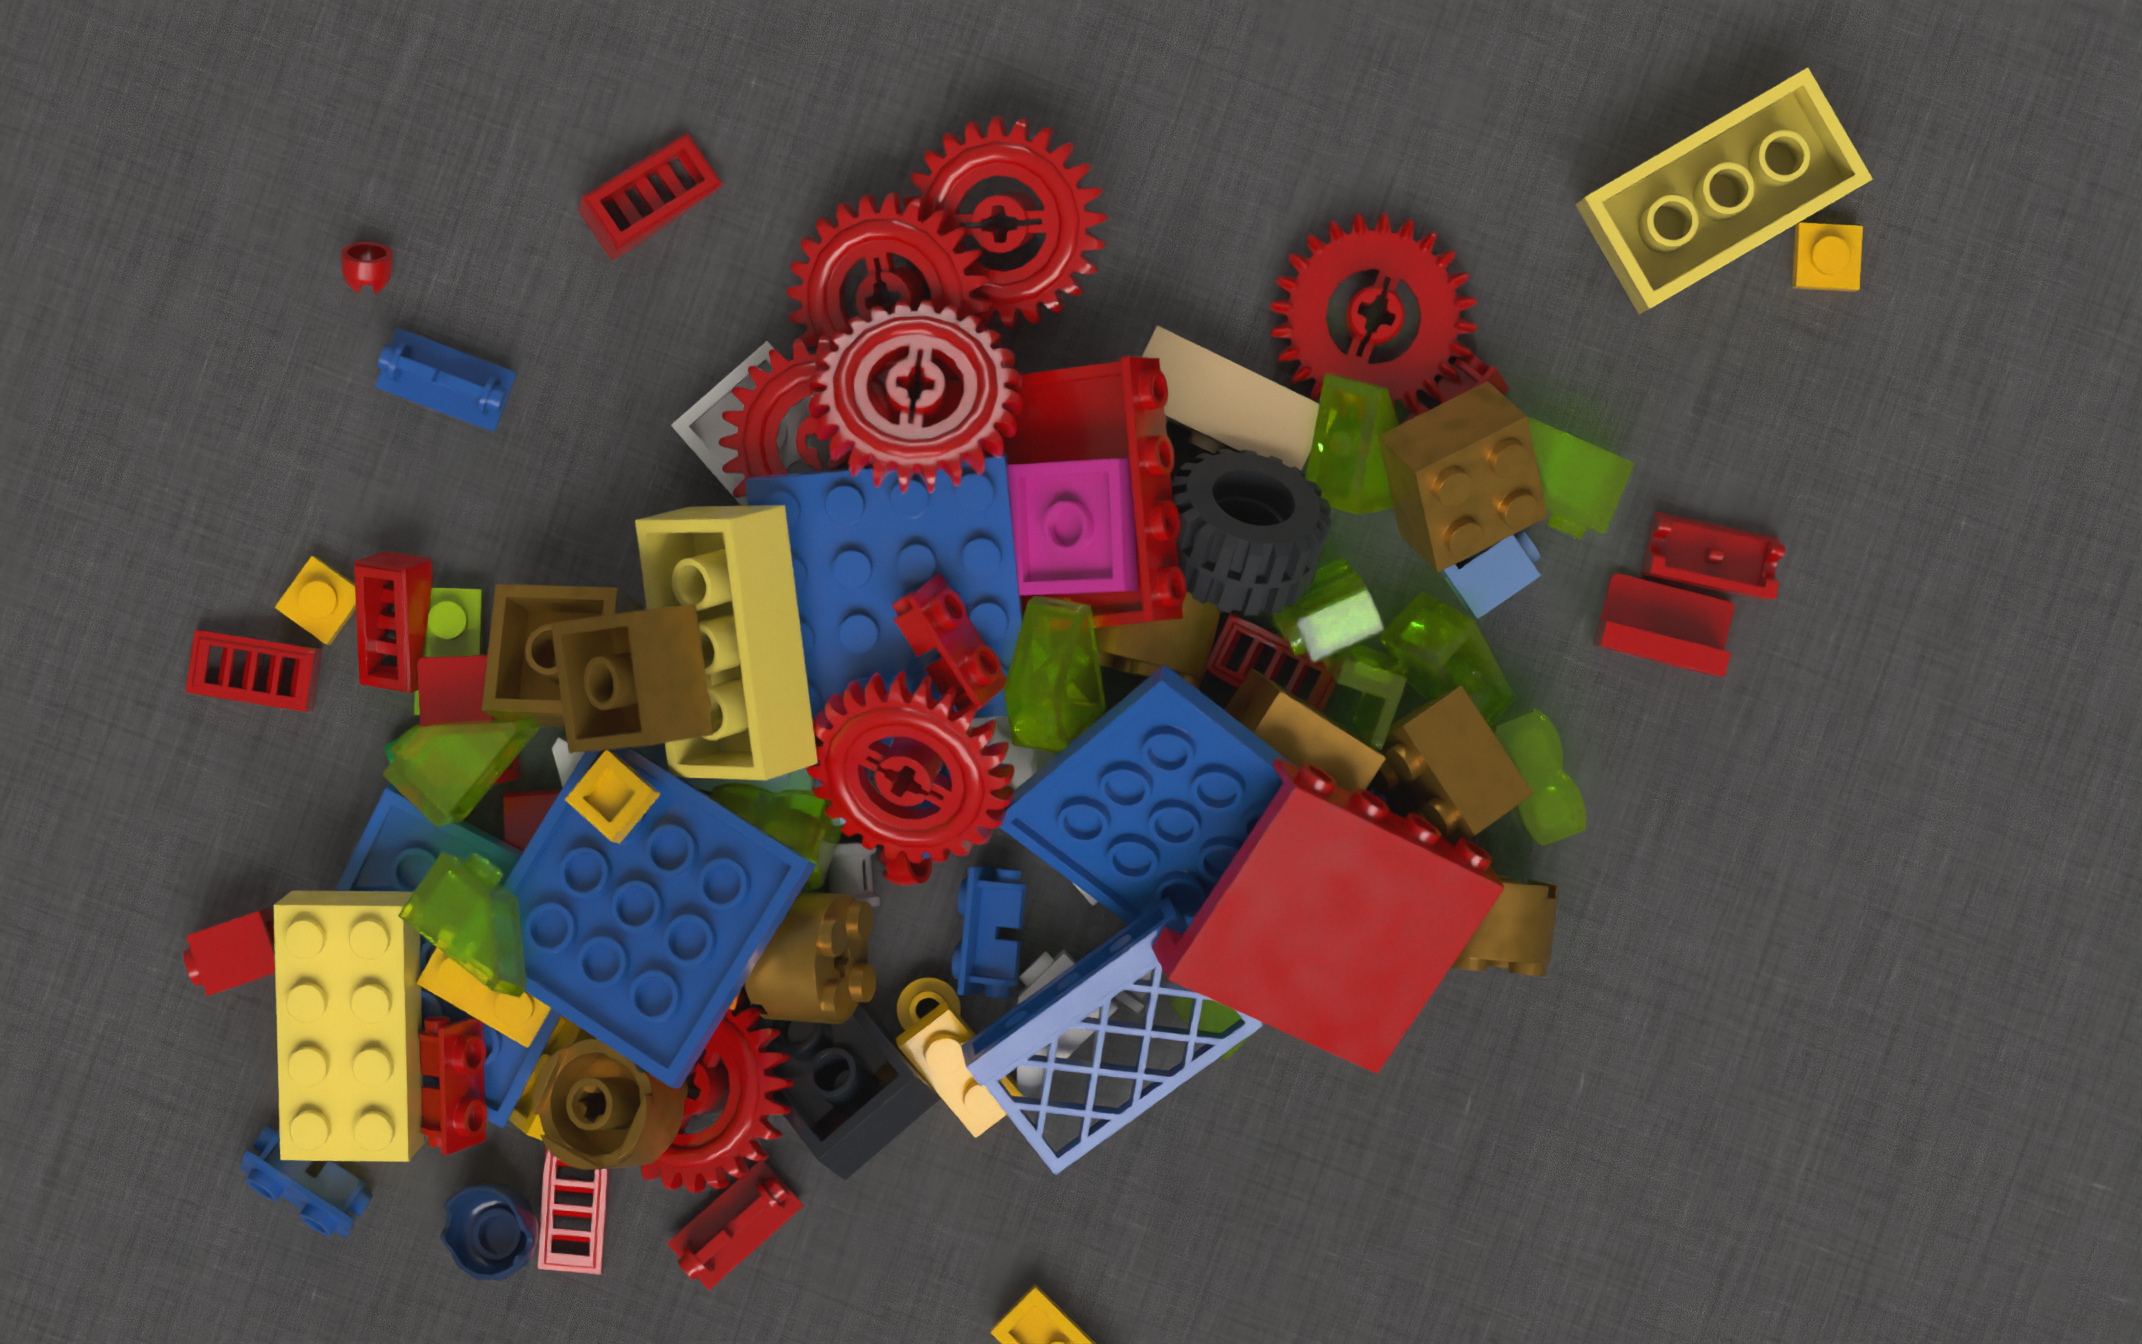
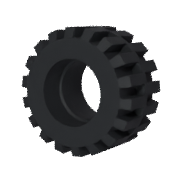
[1172,449,1332,615]

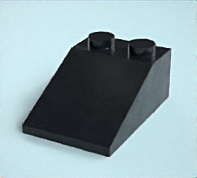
[739,995,941,1180]

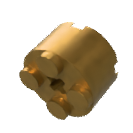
[1077,592,1221,691]
[1451,875,1559,976]
[745,891,876,1024]
[532,1038,688,1170]

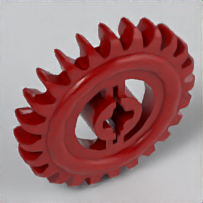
[902,116,1109,328]
[786,192,994,401]
[1269,212,1478,422]
[808,300,1023,494]
[718,335,918,498]
[805,671,1015,864]
[641,992,794,1193]

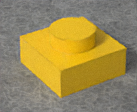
[1792,222,1863,292]
[274,556,356,645]
[565,750,661,844]

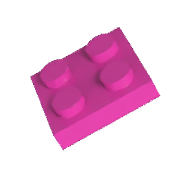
[1007,458,1138,595]

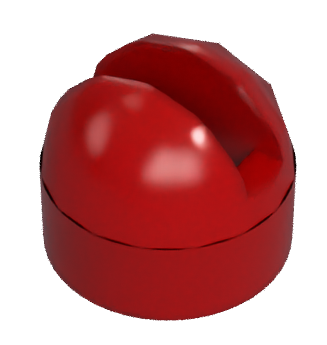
[341,242,393,294]
[878,846,932,886]

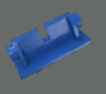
[375,328,517,432]
[952,866,1027,998]
[240,1126,374,1239]

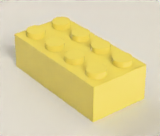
[1576,68,1873,315]
[635,505,818,780]
[274,890,425,1162]

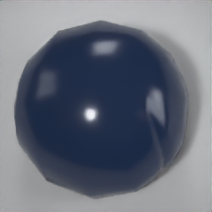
[440,1183,539,1280]

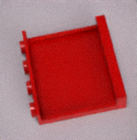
[943,356,1186,635]
[1151,757,1505,1074]

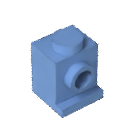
[1439,530,1541,620]

